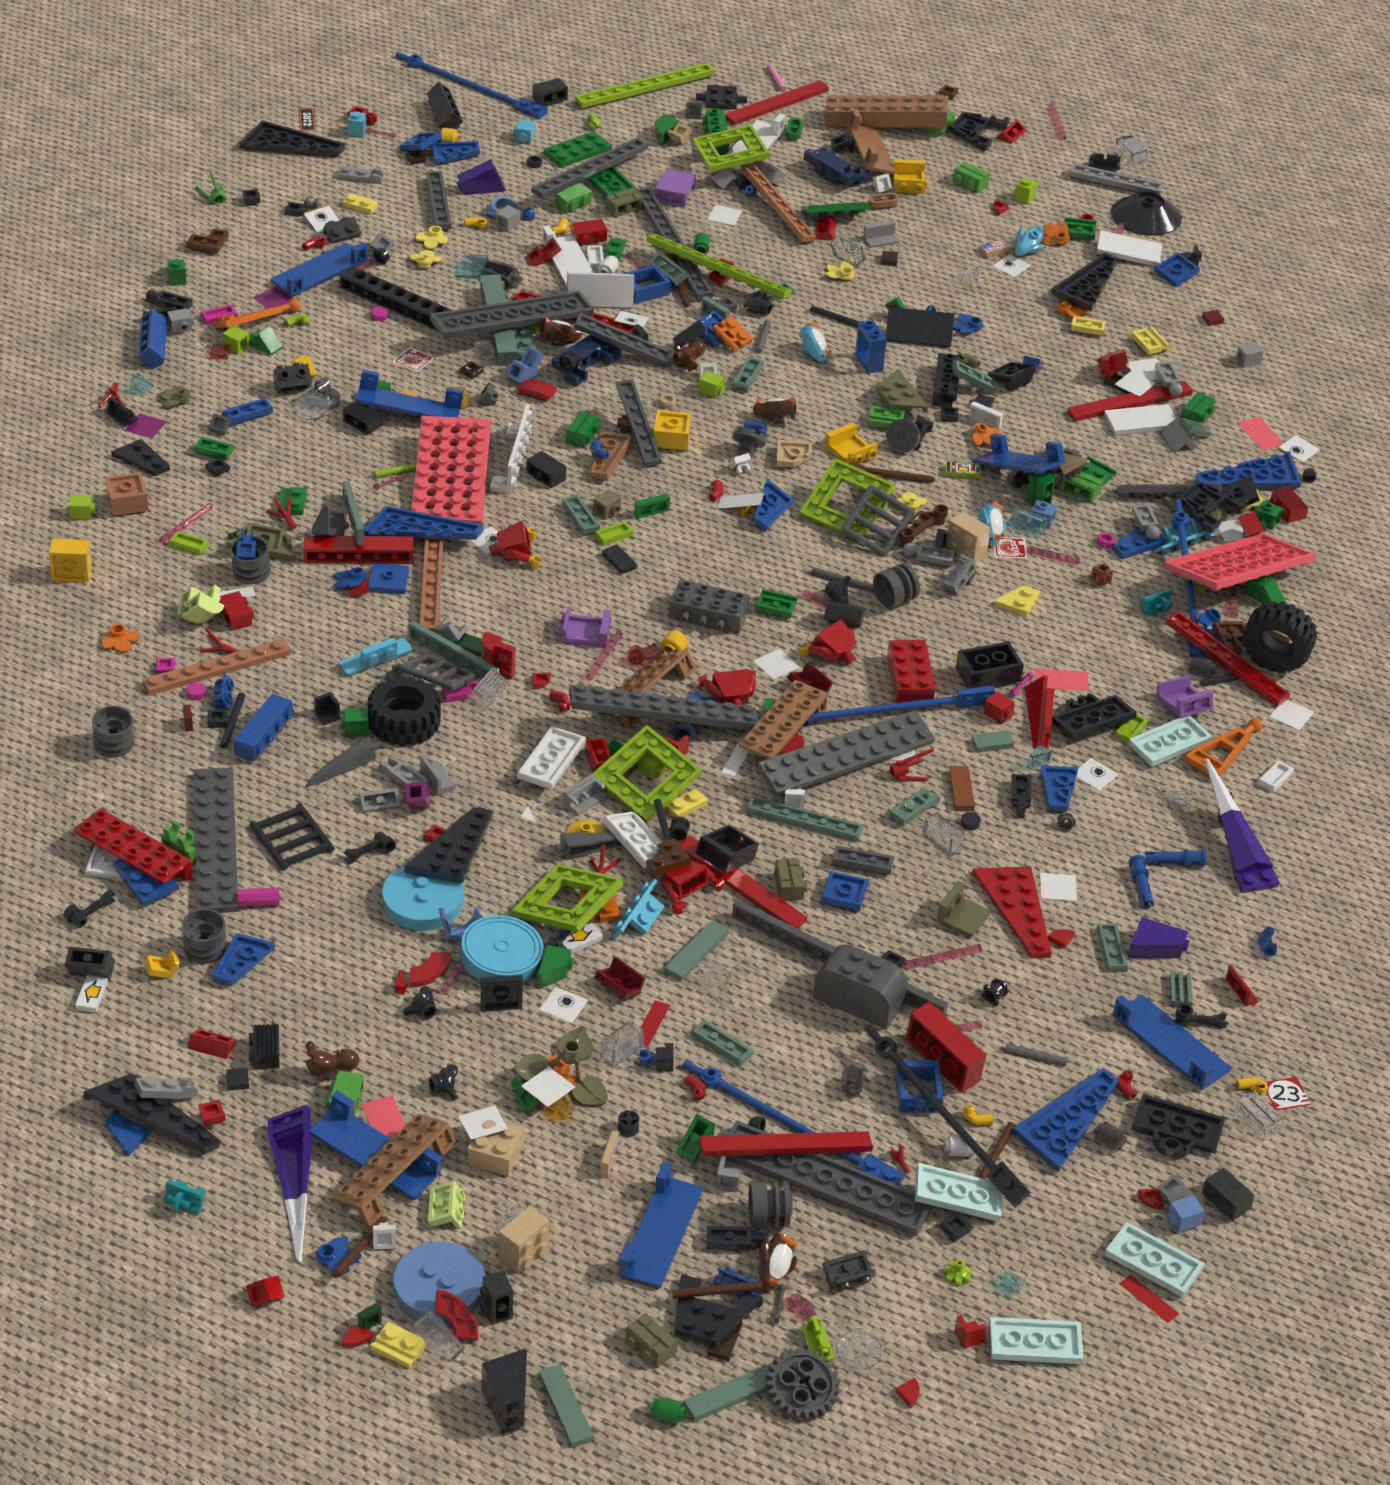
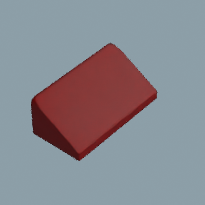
[997,119,1027,144]
[816,215,837,240]
[585,738,611,773]
[1225,965,1259,1006]
[188,1029,237,1059]

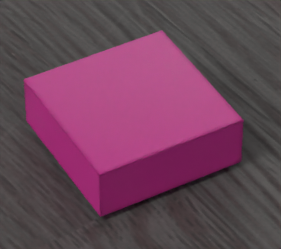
[156,658,175,675]

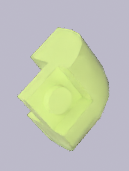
[178,585,224,624]

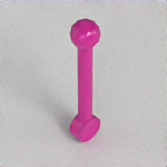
[1010,672,1033,696]

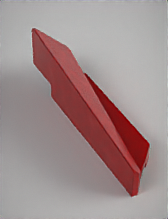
[1025,675,1054,750]

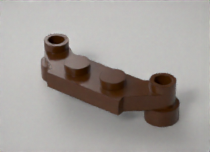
[900,504,948,547]

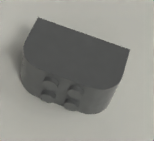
[813,944,908,1029]

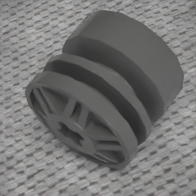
[230,536,271,584]
[873,563,920,609]
[92,706,134,758]
[182,908,227,964]
[748,1181,793,1228]

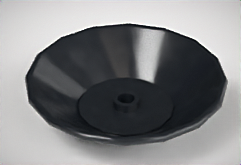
[1111,192,1182,236]

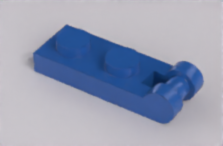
[221,398,273,427]

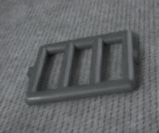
[841,485,915,557]
[399,653,479,691]

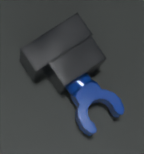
[639,1043,674,1072]

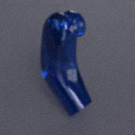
[1258,926,1277,956]

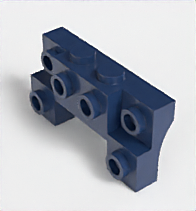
[803,146,870,185]
[552,335,622,386]

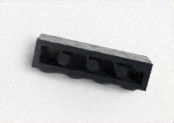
[426,81,463,130]
[932,353,959,407]

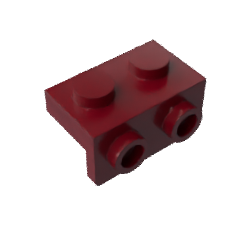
[787,663,833,693]
[594,957,646,999]

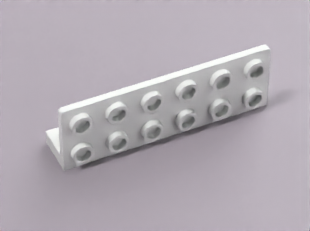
[727,114,785,174]
[543,225,594,289]
[490,404,533,494]

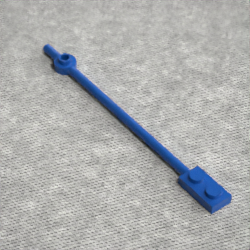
[395,52,548,119]
[1171,499,1208,658]
[802,686,995,728]
[682,1060,905,1186]

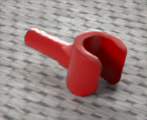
[394,970,408,994]
[891,1144,910,1174]

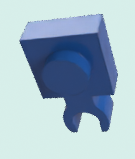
[236,530,256,560]

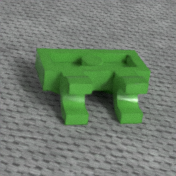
[161,820,196,866]

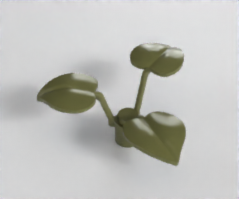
[514,1026,608,1106]

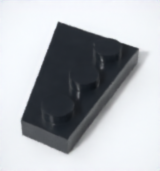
[111,439,170,476]

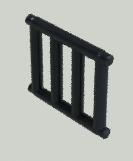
[249,803,335,871]

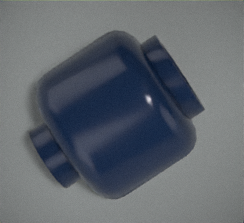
[671,721,696,741]

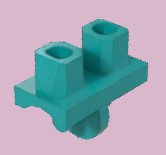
[1140,588,1173,616]
[163,1180,206,1215]

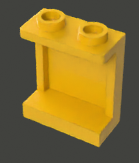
[893,159,927,194]
[825,422,878,466]

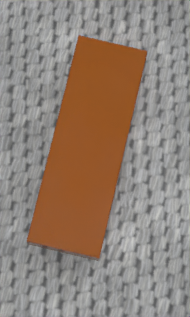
[949,766,975,811]

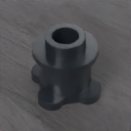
[981,979,1008,1006]

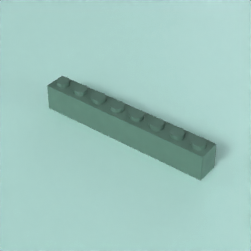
[480,274,521,366]

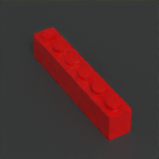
[303,535,413,564]

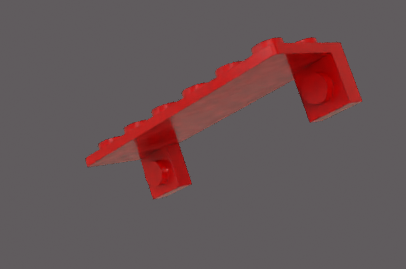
[74,808,192,884]

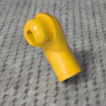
[464,217,487,229]
[551,218,569,235]
[1236,1077,1268,1094]
[962,1105,993,1126]

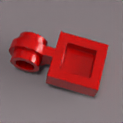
[347,106,377,125]

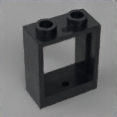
[696,824,759,873]

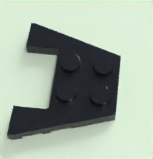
[950,112,1010,151]
[1177,481,1249,533]
[674,1274,763,1347]

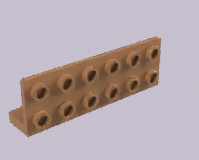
[847,109,896,174]
[597,649,696,728]
[739,680,828,760]
[332,1114,457,1227]

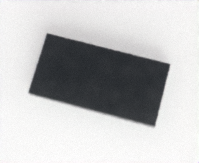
[886,307,955,347]

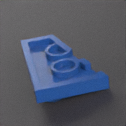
[432,141,480,165]
[752,479,795,532]

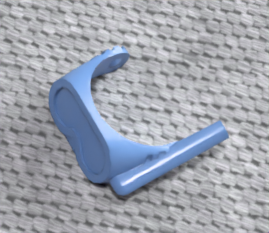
[486,195,518,218]
[438,907,481,942]

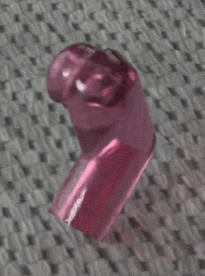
[787,1293,817,1321]

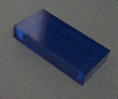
[1023,356,1044,369]

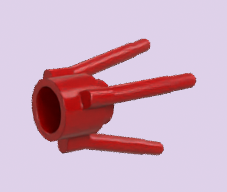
[890,748,934,782]

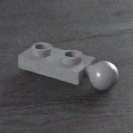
[1155,361,1182,396]
[1132,504,1160,540]
[902,543,955,567]

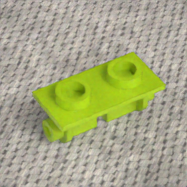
[801,1315,835,1361]

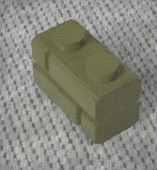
[605,188,643,217]
[774,858,807,901]
[625,1313,678,1367]

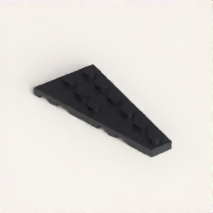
[83,1073,221,1154]

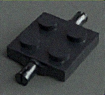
[696,85,747,109]

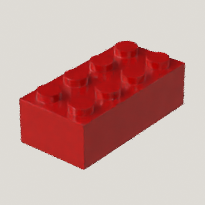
[887,639,935,703]
[905,1002,986,1093]

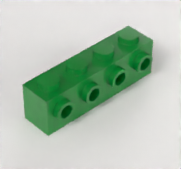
[703,108,729,156]

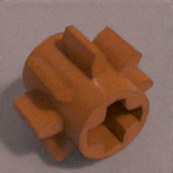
[1090,564,1113,585]

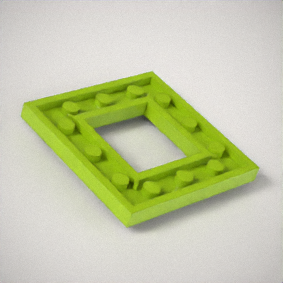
[692,124,770,172]
[799,458,896,539]
[593,725,702,823]
[511,864,623,932]

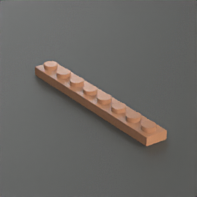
[740,164,816,243]
[420,538,444,634]
[142,639,291,696]

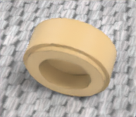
[659,394,676,409]

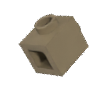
[593,490,621,520]

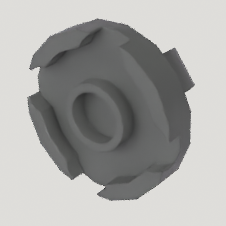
[306,378,340,411]
[885,419,920,453]
[732,427,767,458]

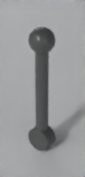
[775,1284,787,1323]

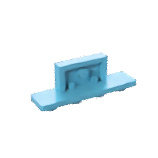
[1154,518,1220,554]
[339,637,412,676]
[611,879,664,940]

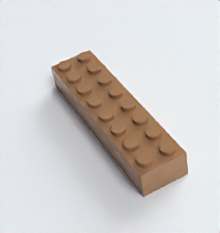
[825,94,949,128]

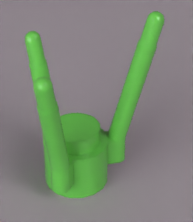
[196,172,226,205]

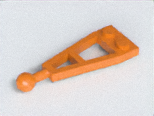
[213,299,301,328]
[1184,718,1263,776]

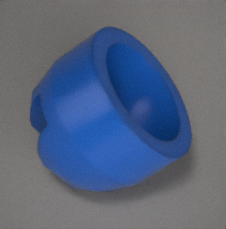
[522,207,535,221]

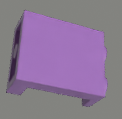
[655,169,696,207]
[559,606,611,648]
[1157,675,1213,718]

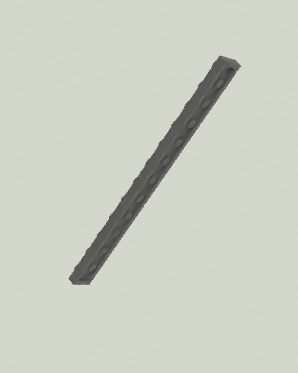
[635,187,713,300]
[732,899,948,1017]

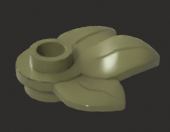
[159,386,191,408]

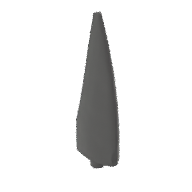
[466,256,522,288]
[306,737,380,787]
[554,832,622,859]

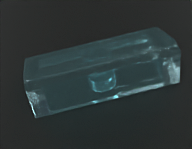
[1008,507,1047,538]

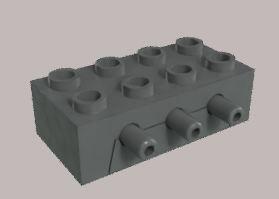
[669,580,750,634]

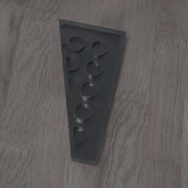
[240,120,345,156]
[1051,253,1118,311]
[404,807,493,883]

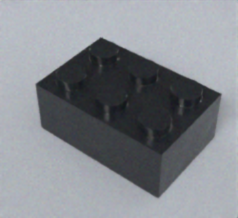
[956,641,1024,689]

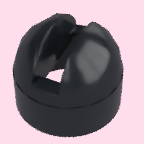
[1302,468,1317,483]
[748,1116,766,1131]

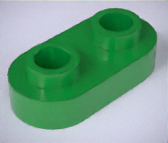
[786,118,803,140]

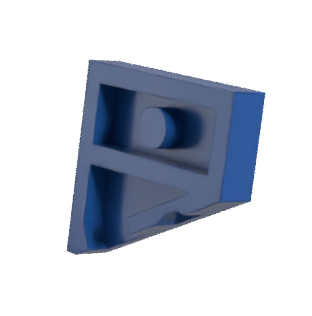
[105,1110,154,1157]

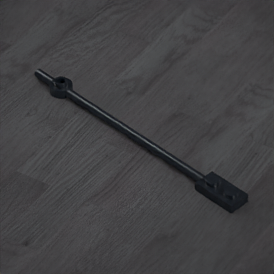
[864,1024,1031,1208]

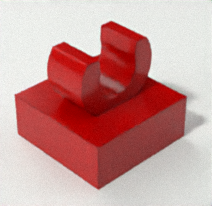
[198,1100,226,1127]

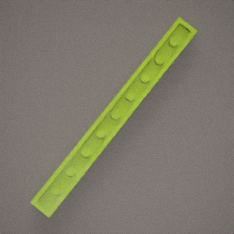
[575,63,714,108]
[646,234,792,299]

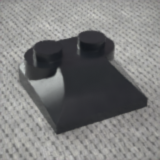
[988,361,1036,390]

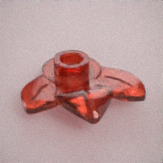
[628,643,662,665]

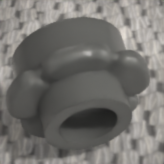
[1057,813,1076,831]

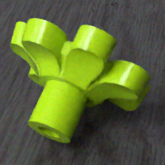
[943,1260,972,1286]

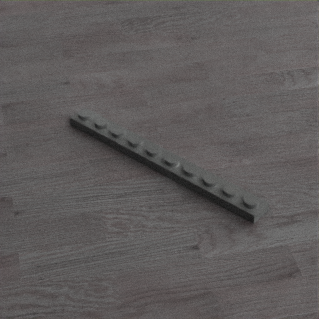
[531,138,648,199]

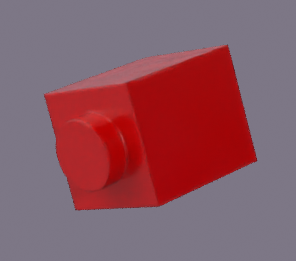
[983,691,1015,724]

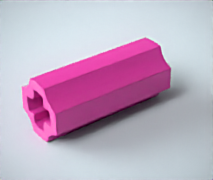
[238,887,280,907]

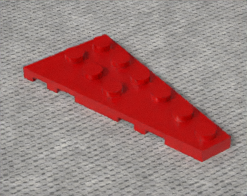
[972,866,1052,958]

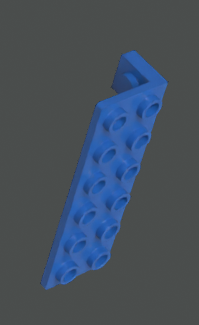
[271,242,368,297]
[355,370,464,418]
[972,433,1065,475]
[1113,995,1231,1090]
[310,1090,443,1200]
[618,1161,703,1288]

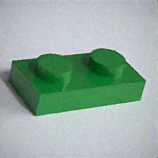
[603,238,626,262]
[194,437,234,460]
[634,494,670,519]

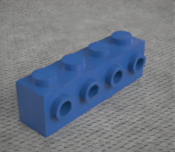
[138,308,167,369]
[234,694,294,761]

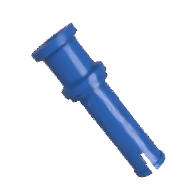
[1145,849,1206,867]
[1128,855,1154,909]

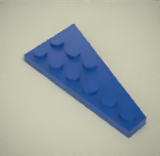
[1195,451,1301,489]
[364,506,484,540]
[1013,1068,1118,1172]

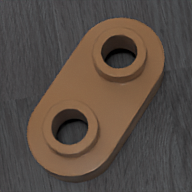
[868,192,899,209]

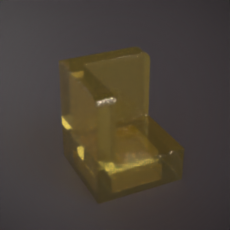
[543,1093,573,1123]

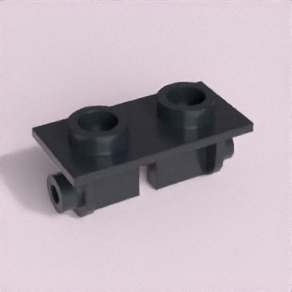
[1088,153,1121,170]
[103,397,139,427]

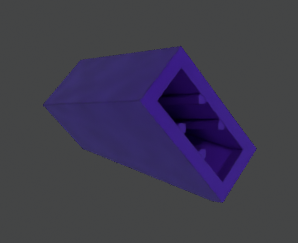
[457,159,506,195]
[1128,917,1190,958]

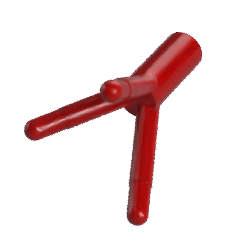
[98,383,125,408]
[266,497,297,530]
[200,627,238,654]
[590,845,621,874]

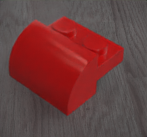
[481,631,516,679]

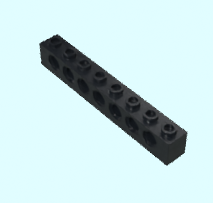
[340,266,452,331]

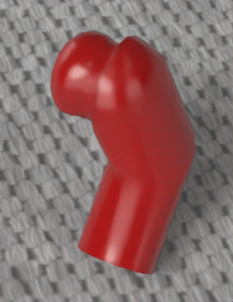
[302,236,327,251]
[709,479,724,502]
[549,690,571,712]
[1117,1070,1137,1100]
[684,1074,706,1100]

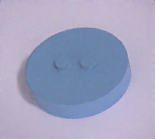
[394,1242,485,1325]

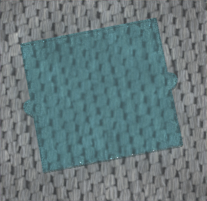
[455,254,488,279]

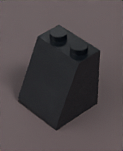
[481,1349,527,1434]

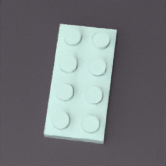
[1128,716,1212,767]
[915,1163,1002,1222]
[1104,1222,1205,1298]
[989,1317,1084,1364]

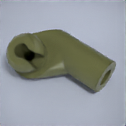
[957,353,981,368]

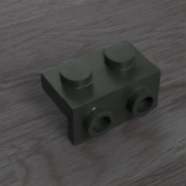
[322,217,362,243]
[822,1250,877,1291]

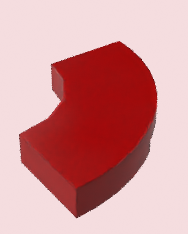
[410,952,452,987]
[434,1289,478,1340]

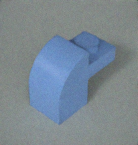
[506,346,543,383]

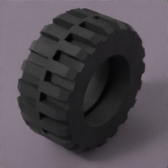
[1242,601,1317,673]
[367,677,441,746]

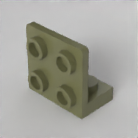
[937,881,991,937]

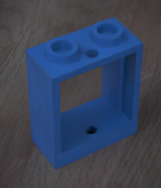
[622,265,672,304]
[855,320,887,374]
[895,1060,943,1113]

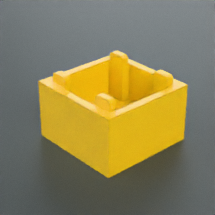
[654,410,691,450]
[49,539,92,582]

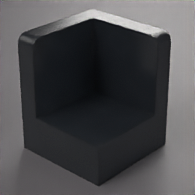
[314,692,340,726]

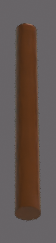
[978,1122,1016,1179]
[333,1216,387,1277]
[672,1281,763,1299]

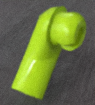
[587,113,601,130]
[284,313,310,327]

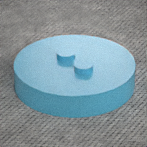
[382,866,464,931]
[460,915,544,983]

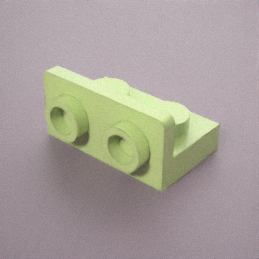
[428,1181,465,1228]

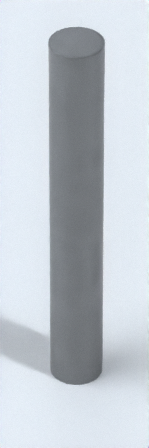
[755,320,771,353]
[1005,1043,1068,1066]

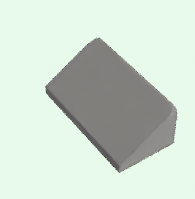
[358,788,401,813]

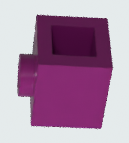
[403,782,430,810]

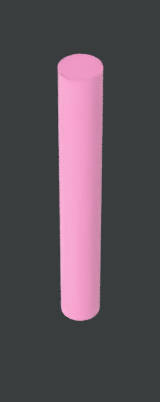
[767,63,786,91]

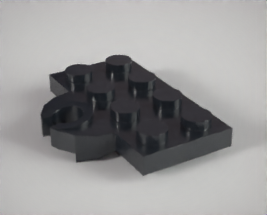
[1052,693,1137,740]
[1132,1094,1225,1158]

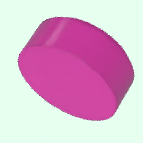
[372,307,388,321]
[1097,533,1115,548]
[187,682,206,700]

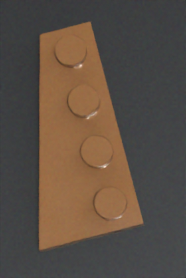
[591,431,633,480]

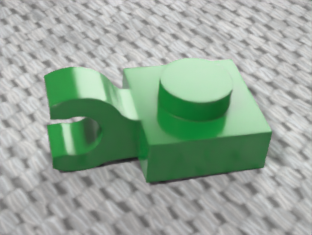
[510,1077,540,1113]

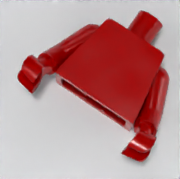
[698,669,756,706]
[661,860,725,915]

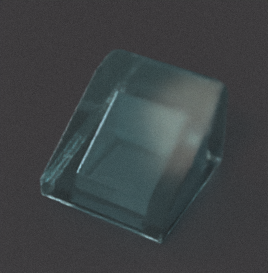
[130,373,154,396]
[1028,745,1052,770]
[992,1271,1026,1299]

